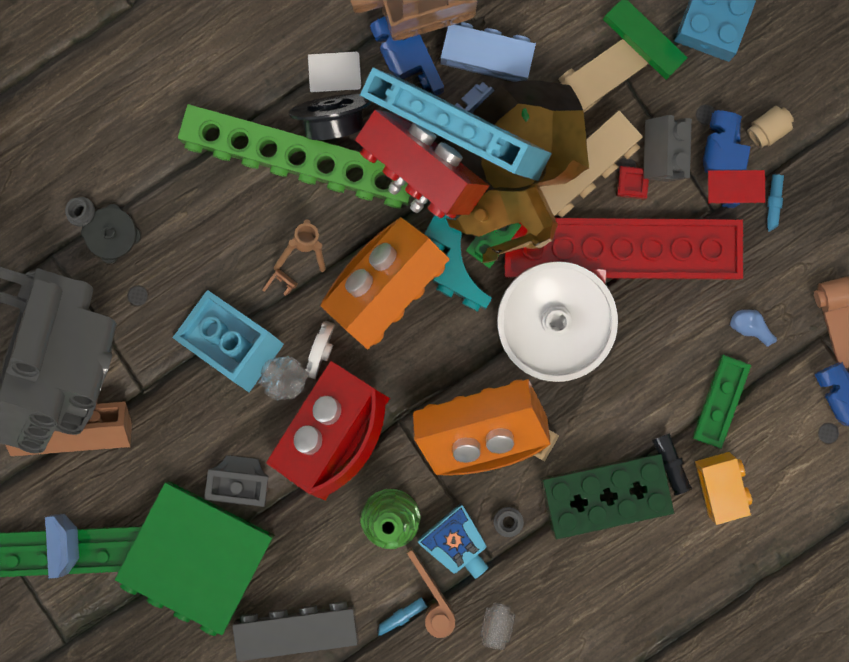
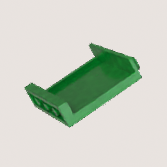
[115,481,275,636]

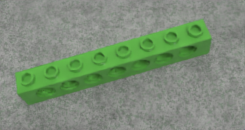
[178,104,411,209]

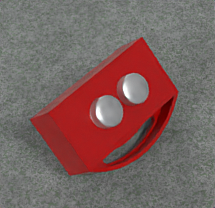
[355,110,490,219]
[266,361,390,501]

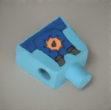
[418,503,489,579]

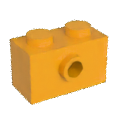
[695,452,752,525]

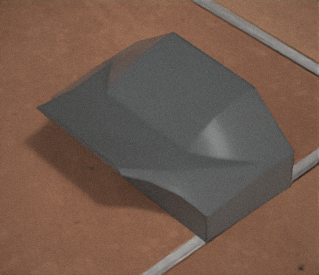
[204,455,269,507]

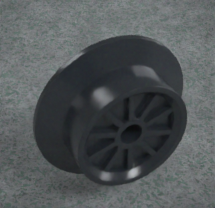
[289,94,372,140]

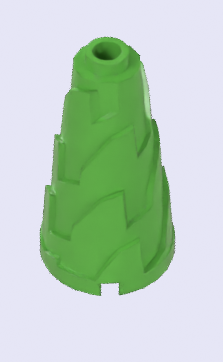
[361,488,421,549]

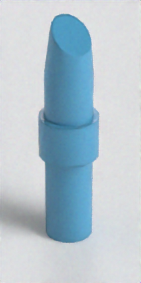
[767,174,784,232]
[378,597,428,636]

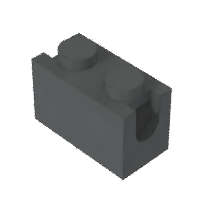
[644,115,692,182]

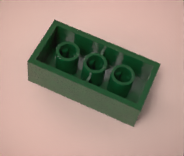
[540,453,675,540]

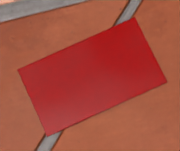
[708,170,765,203]

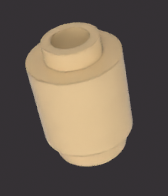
[747,106,794,148]

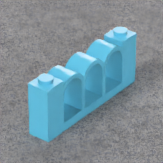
[360,67,552,181]

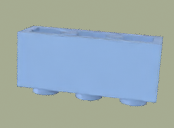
[440,22,536,82]

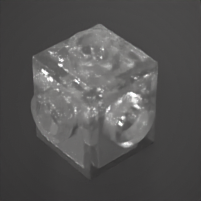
[258,356,310,401]

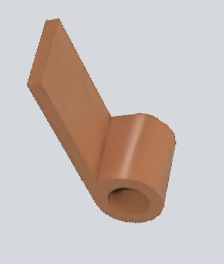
[814,276,849,368]
[407,547,455,638]

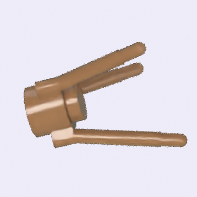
[274,220,326,272]

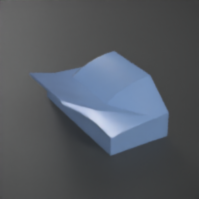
[45,514,79,578]

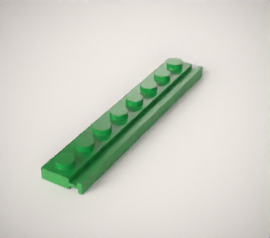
[0,526,142,577]

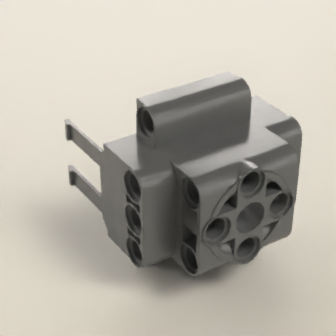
[0,267,117,453]

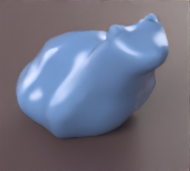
[730,310,777,347]

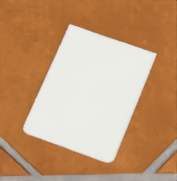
[308,52,361,92]

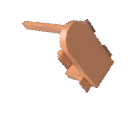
[263,269,298,296]

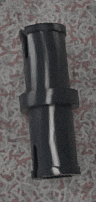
[652,433,692,496]

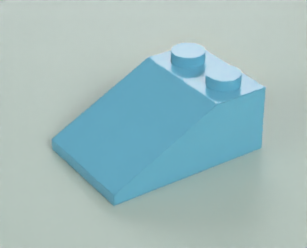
[172,290,284,392]

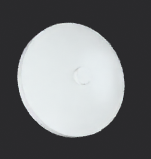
[497,261,618,382]

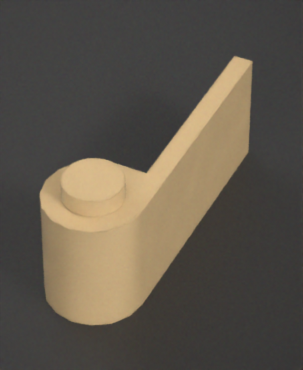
[558,39,648,113]

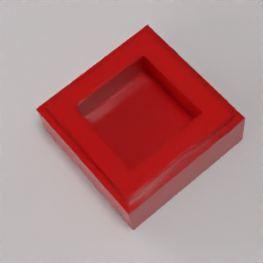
[616,166,649,200]

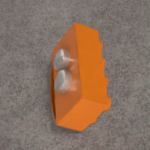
[320,217,450,350]
[413,379,551,475]

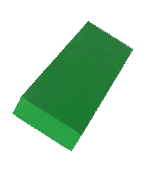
[603,0,688,80]
[692,355,751,449]

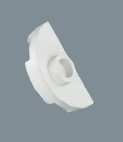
[305,321,335,379]

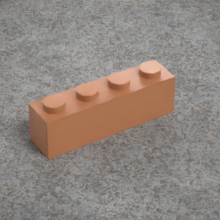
[6,402,132,456]

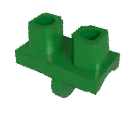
[466,223,522,269]

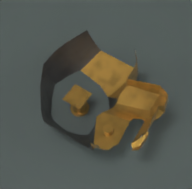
[446,80,589,263]

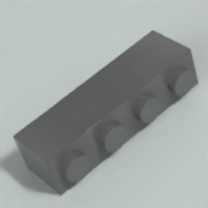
[232,601,359,662]

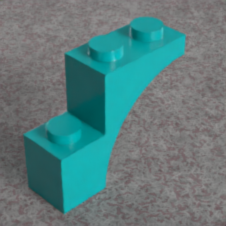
[424,215,492,312]

